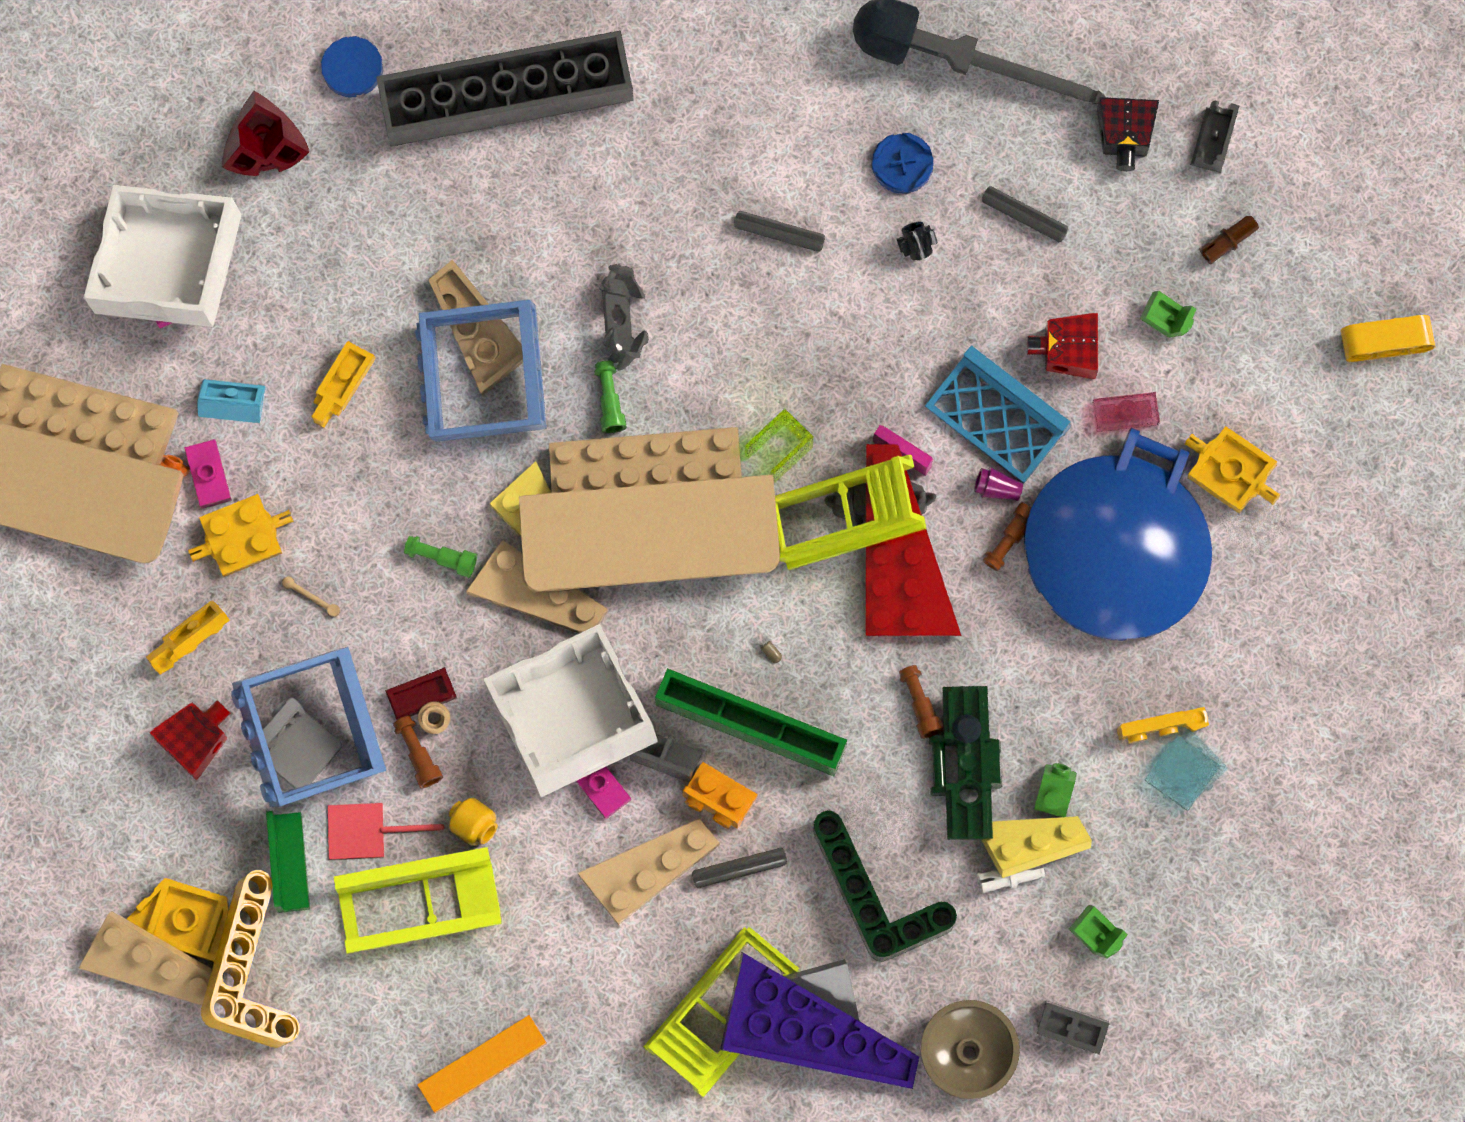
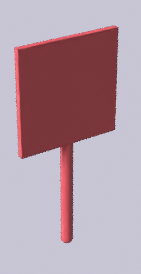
[328,803,445,860]

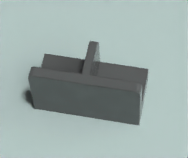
[630,735,702,783]

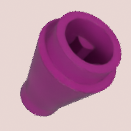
[974,467,1023,501]

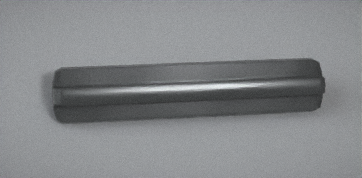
[982,186,1068,242]
[734,211,825,252]
[692,847,787,888]

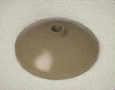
[921,1000,1020,1099]

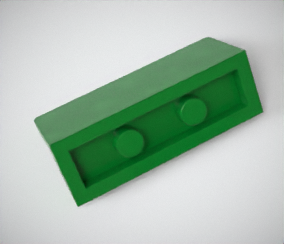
[266,811,310,913]

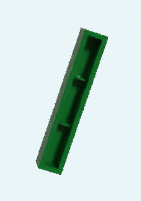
[655,668,847,777]

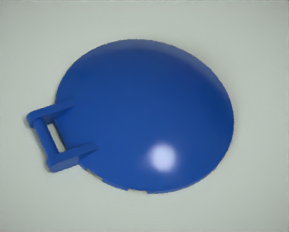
[1024,428,1212,641]

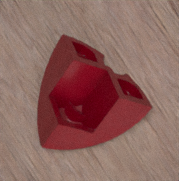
[222,91,309,176]

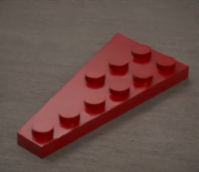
[866,444,962,636]

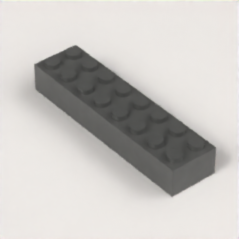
[376,30,634,147]

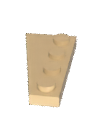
[428,260,523,396]
[466,540,608,633]
[79,911,224,1005]

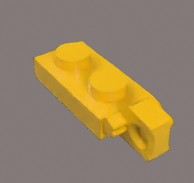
[311,341,376,428]
[146,601,230,675]
[1116,707,1209,744]

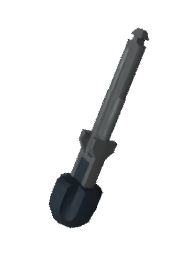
[853,0,1106,104]

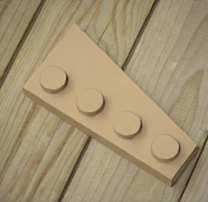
[578,818,720,925]

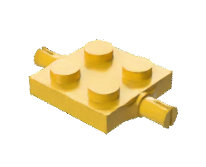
[1185,426,1281,514]
[188,494,294,577]

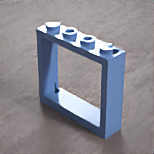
[415,300,547,442]
[231,647,387,807]

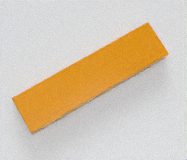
[417,1015,547,1114]

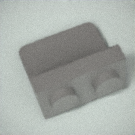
[249,697,342,788]

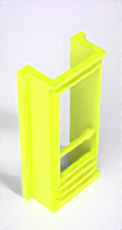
[775,455,927,570]
[333,847,502,954]
[643,927,800,1098]

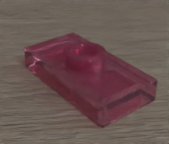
[1092,392,1160,432]

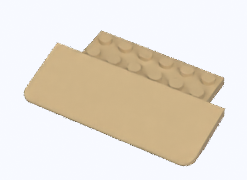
[0,364,184,564]
[519,427,780,592]

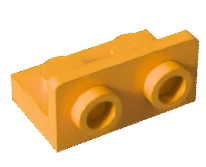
[682,762,758,829]

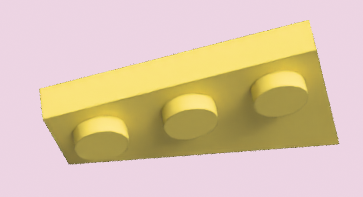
[490,461,551,537]
[981,816,1092,878]

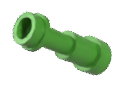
[594,361,627,433]
[404,536,477,578]

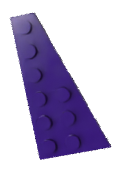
[720,951,919,1089]

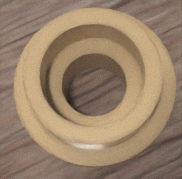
[418,702,450,734]

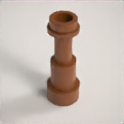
[983,502,1031,571]
[899,665,944,739]
[393,716,443,789]

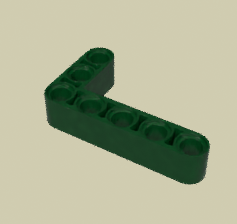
[813,810,957,962]

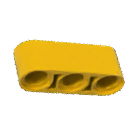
[1340,315,1436,362]

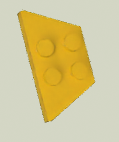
[126,878,236,962]

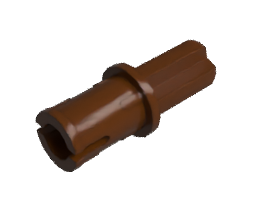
[1199,216,1259,265]

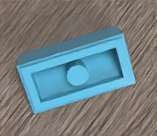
[197,379,265,423]

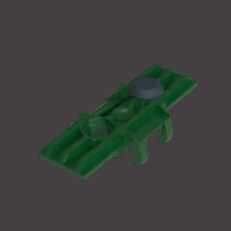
[929,686,1003,840]

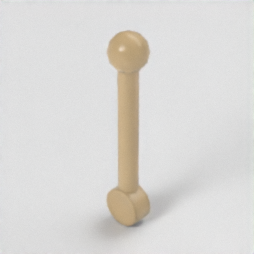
[282,576,340,617]

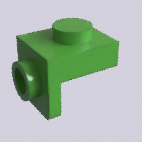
[1140,291,1196,338]
[1034,763,1077,817]
[1069,905,1128,959]

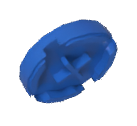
[321,36,383,98]
[872,133,934,194]

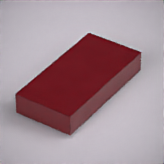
[385,667,457,720]

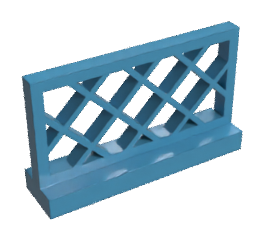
[925,345,1071,483]

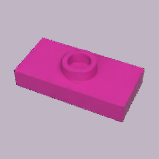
[873,425,933,476]
[184,439,232,509]
[576,767,631,819]

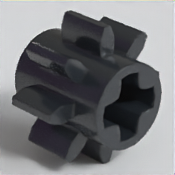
[896,222,938,260]

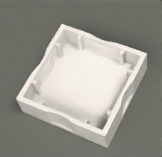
[84,185,242,327]
[483,624,658,797]

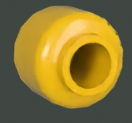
[449,797,498,846]

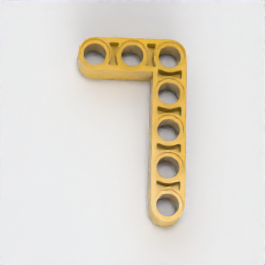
[201,870,300,1048]

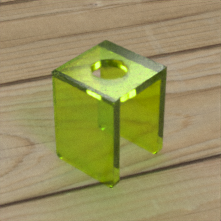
[745,408,814,484]

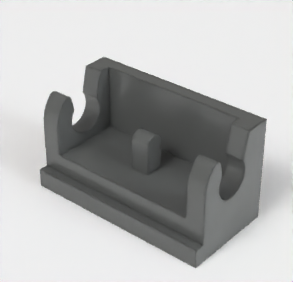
[1190,100,1240,173]
[1037,1000,1110,1055]

